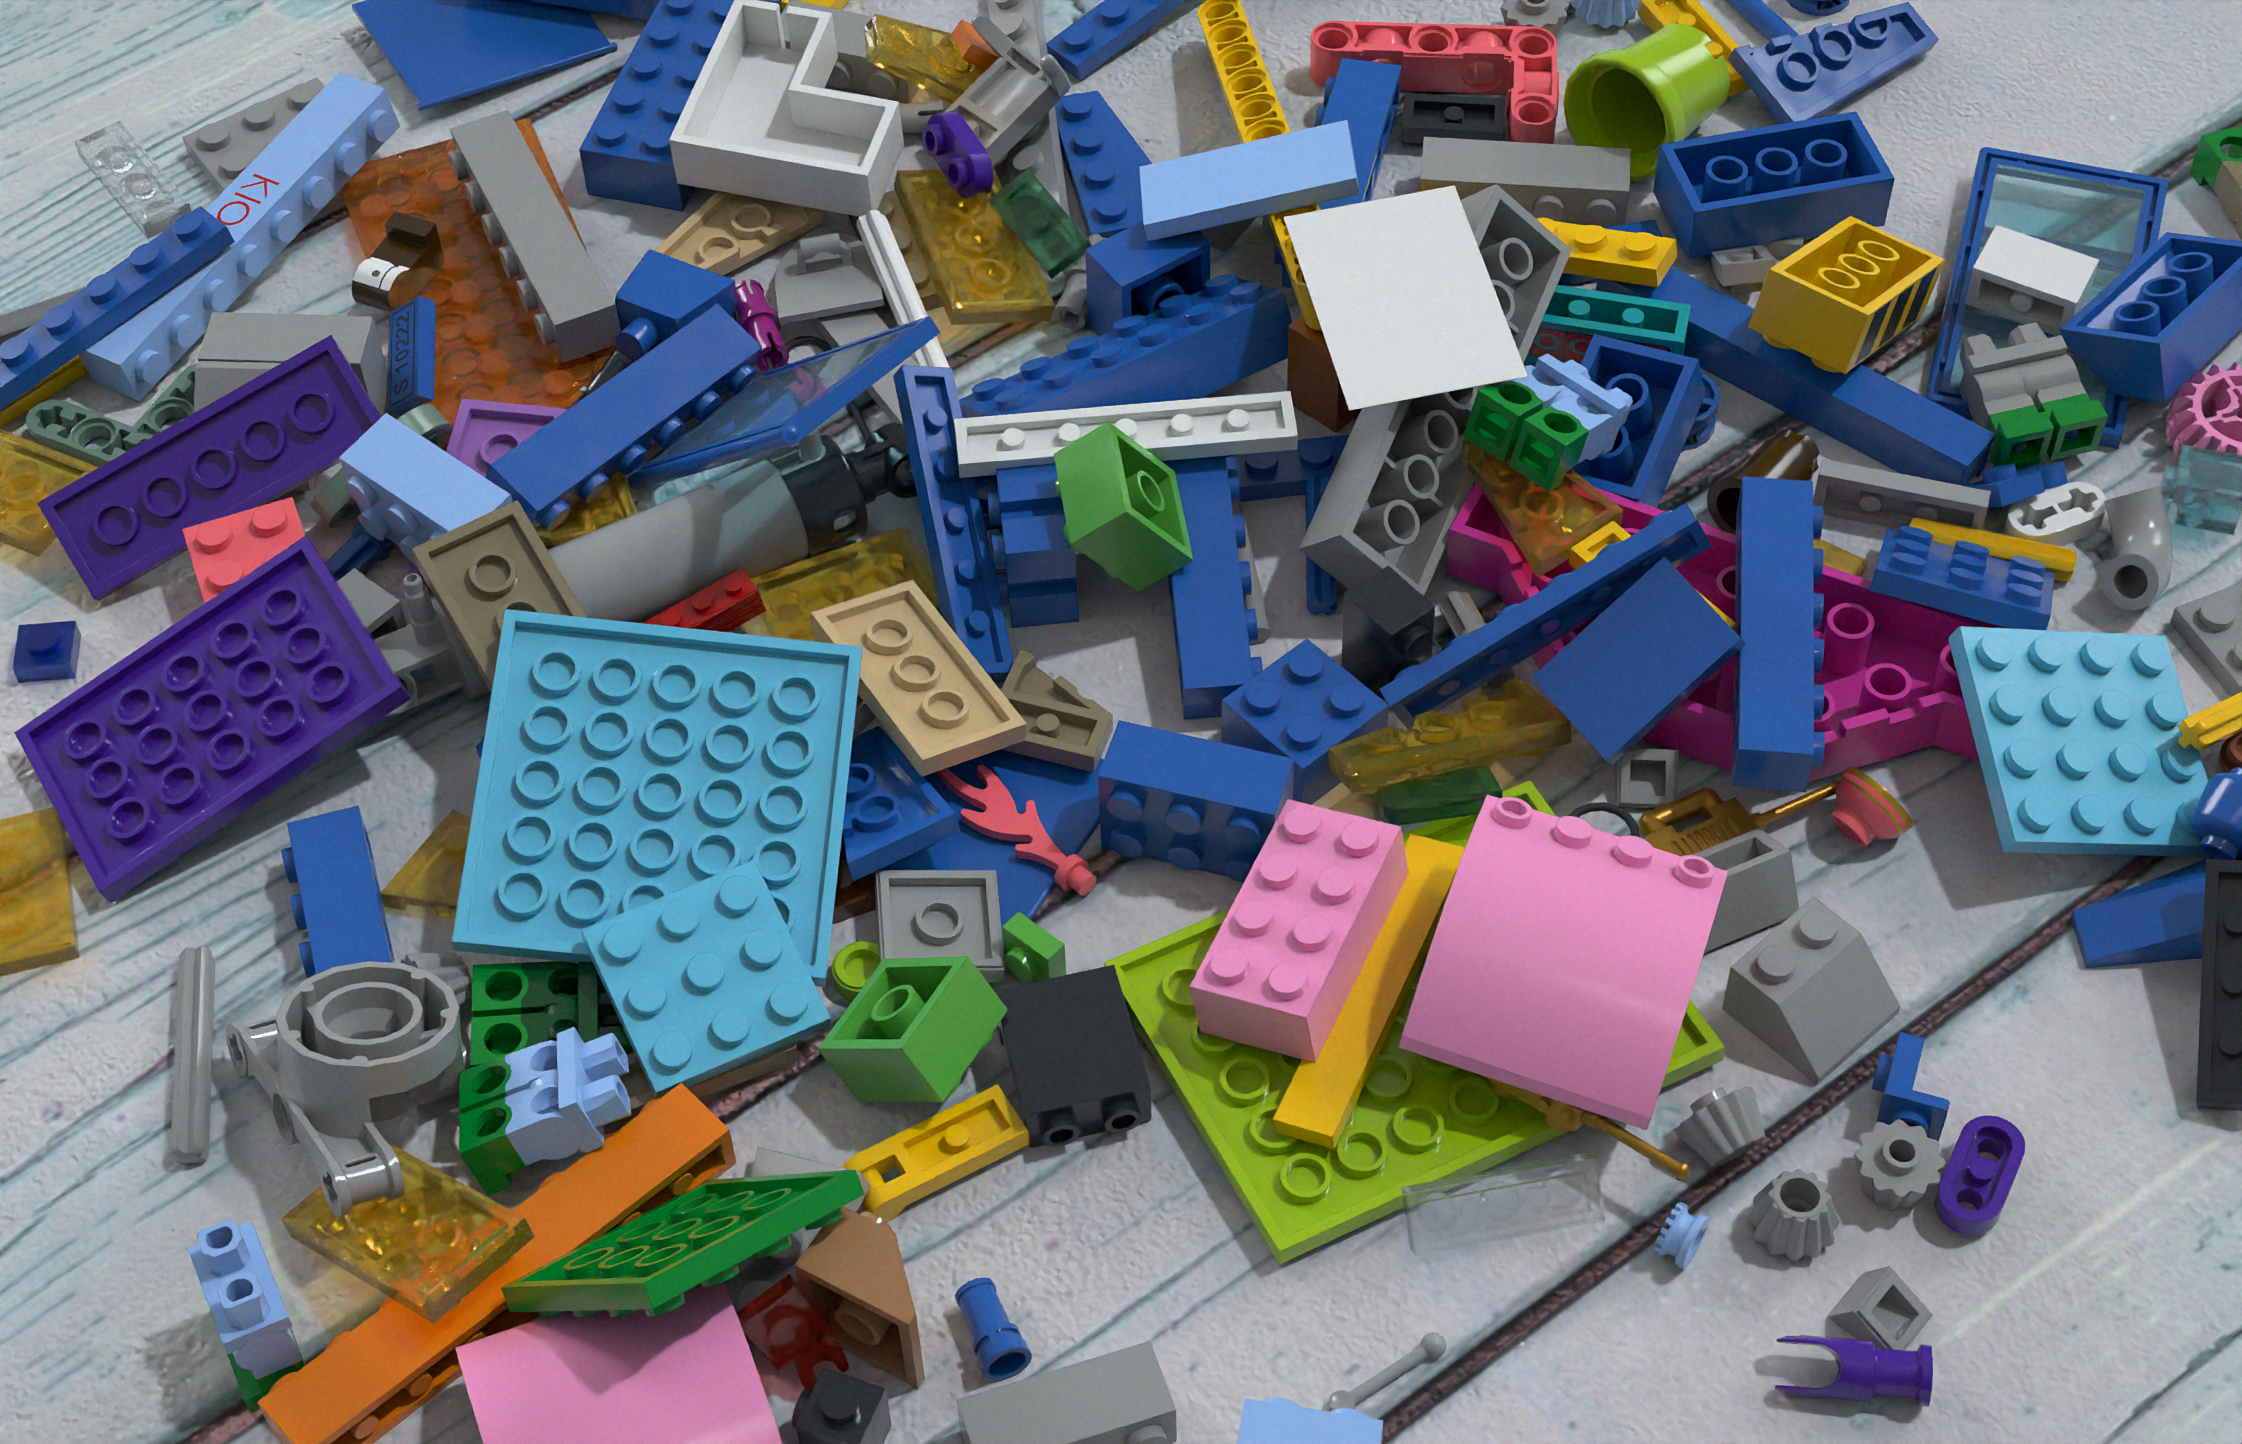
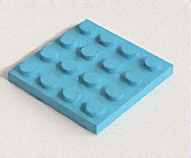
[1948,626,2211,857]

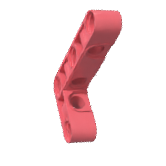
[1310,21,1559,144]

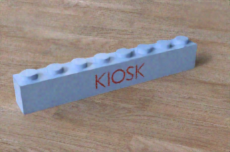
[78,72,400,401]

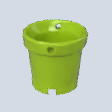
[1563,23,1730,181]

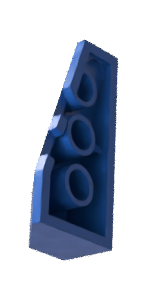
[2070,856,2242,968]

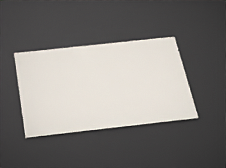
[1284,185,1528,411]

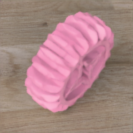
[2166,362,2242,494]

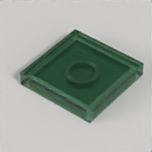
[1361,745,1503,826]

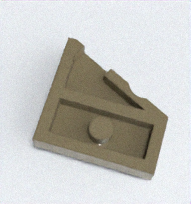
[1001,649,1113,772]

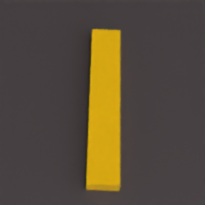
[1273,834,1465,1149]

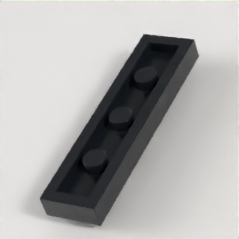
[2196,859,2242,1111]

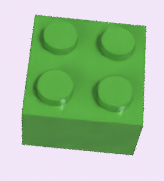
[1054,421,1194,592]
[817,956,1008,1102]

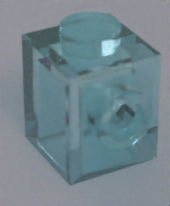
[2160,444,2242,535]

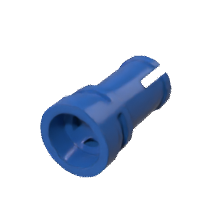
[955,1277,1032,1381]

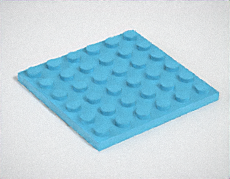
[452,609,862,987]

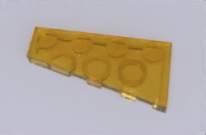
[1328,678,1571,794]

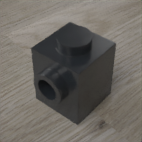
[792,1367,892,1444]

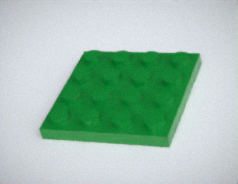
[501,1169,865,1319]

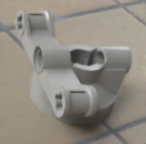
[226,961,471,1217]

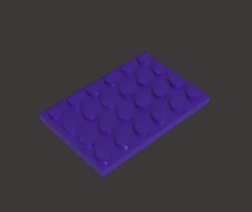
[14,535,411,903]

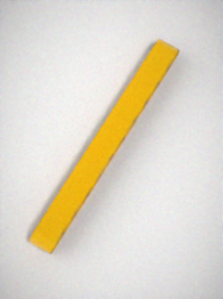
[1198,0,1322,330]

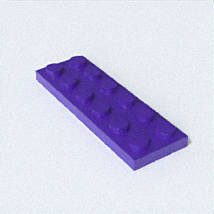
[37,335,381,601]

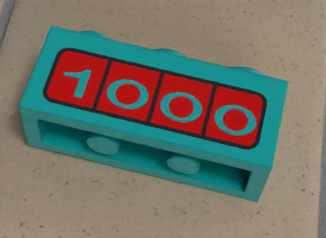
[1523,285,1691,367]

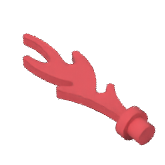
[937,764,1097,896]

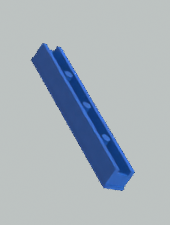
[1596,266,1996,486]

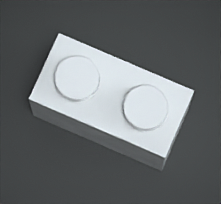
[1965,225,2099,336]

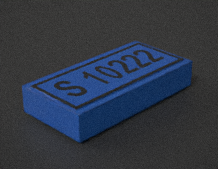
[387,296,436,416]

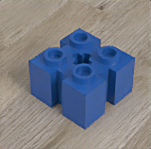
[987,463,1079,628]

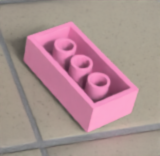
[1189,799,1409,1062]

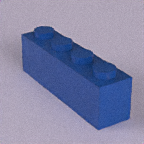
[281,805,395,978]

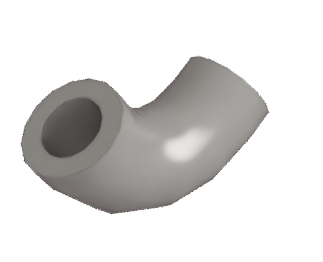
[2102,486,2173,610]

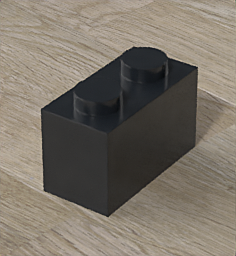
[1341,565,1435,703]

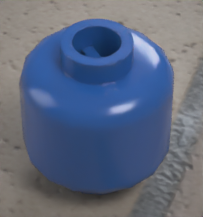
[2189,767,2242,860]

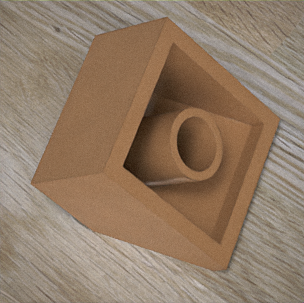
[795,1206,925,1389]

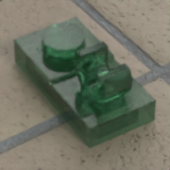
[988,168,1092,279]

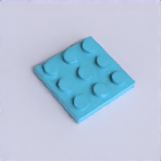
[581,859,831,1097]

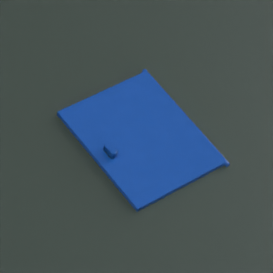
[352,0,618,111]
[870,749,1104,957]

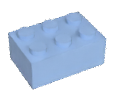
[339,413,513,566]

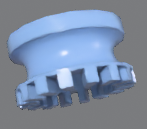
[1653,1201,1711,1269]

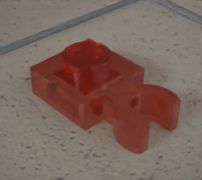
[736,1274,849,1390]

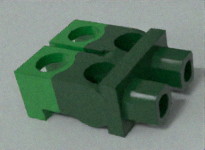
[470,961,634,1068]

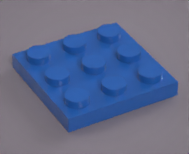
[1869,526,2055,630]

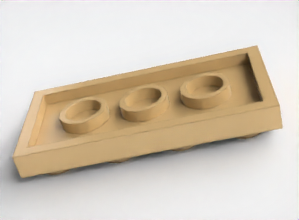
[810,580,1027,777]

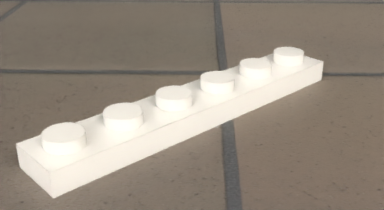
[954,391,1298,478]

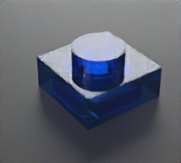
[12,620,81,683]

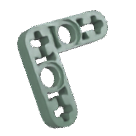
[26,363,197,471]

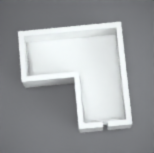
[669,0,904,217]

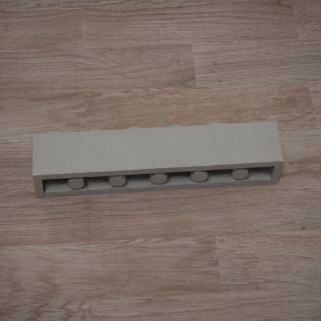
[447,110,621,363]

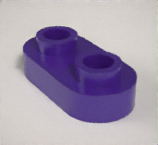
[923,111,993,199]
[1935,1115,2025,1235]

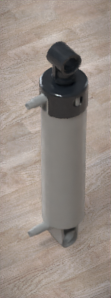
[375,422,917,716]

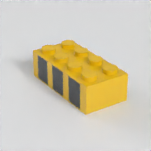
[1748,216,1946,374]

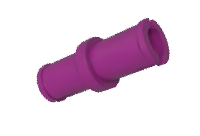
[735,279,789,372]

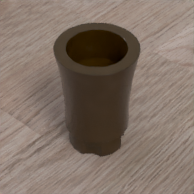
[1707,429,1820,535]

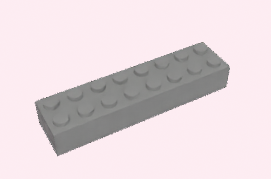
[1299,184,1572,596]

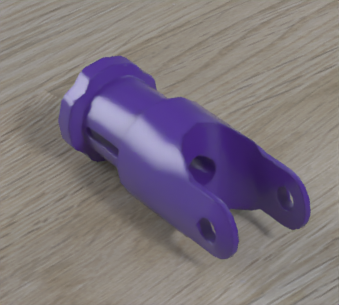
[1774,1335,1933,1407]

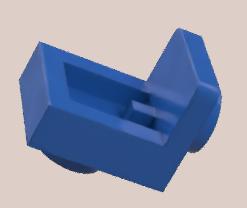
[1871,1032,1950,1142]

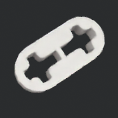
[2003,482,2107,547]

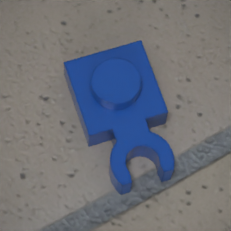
[1966,461,2068,508]

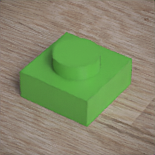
[1002,912,1066,983]

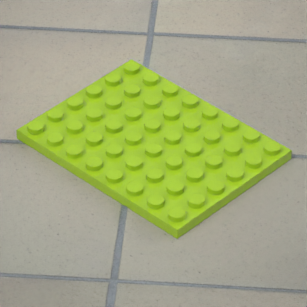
[1104,780,1725,1265]

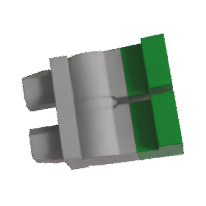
[1959,322,2108,468]

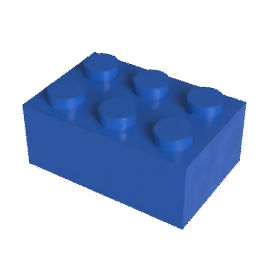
[1564,334,1705,508]
[1098,720,1294,883]

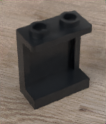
[994,965,1152,1148]

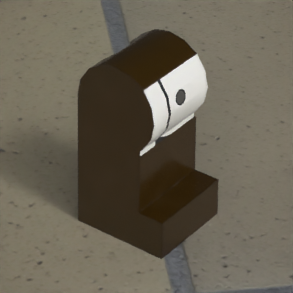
[351,211,445,313]

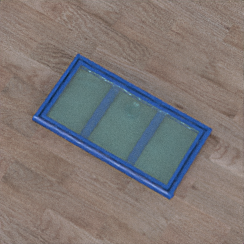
[1924,147,2169,449]
[628,316,941,491]

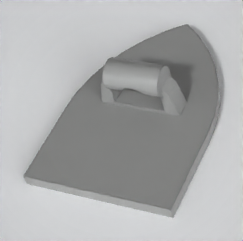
[775,225,884,324]

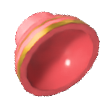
[1829,767,1913,848]

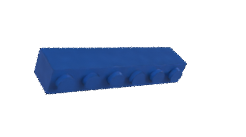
[1274,58,1401,289]
[485,304,763,532]
[1162,455,1263,720]
[1732,476,1825,792]

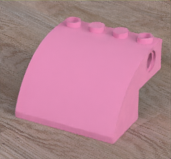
[1399,794,1728,1130]
[455,1282,782,1444]

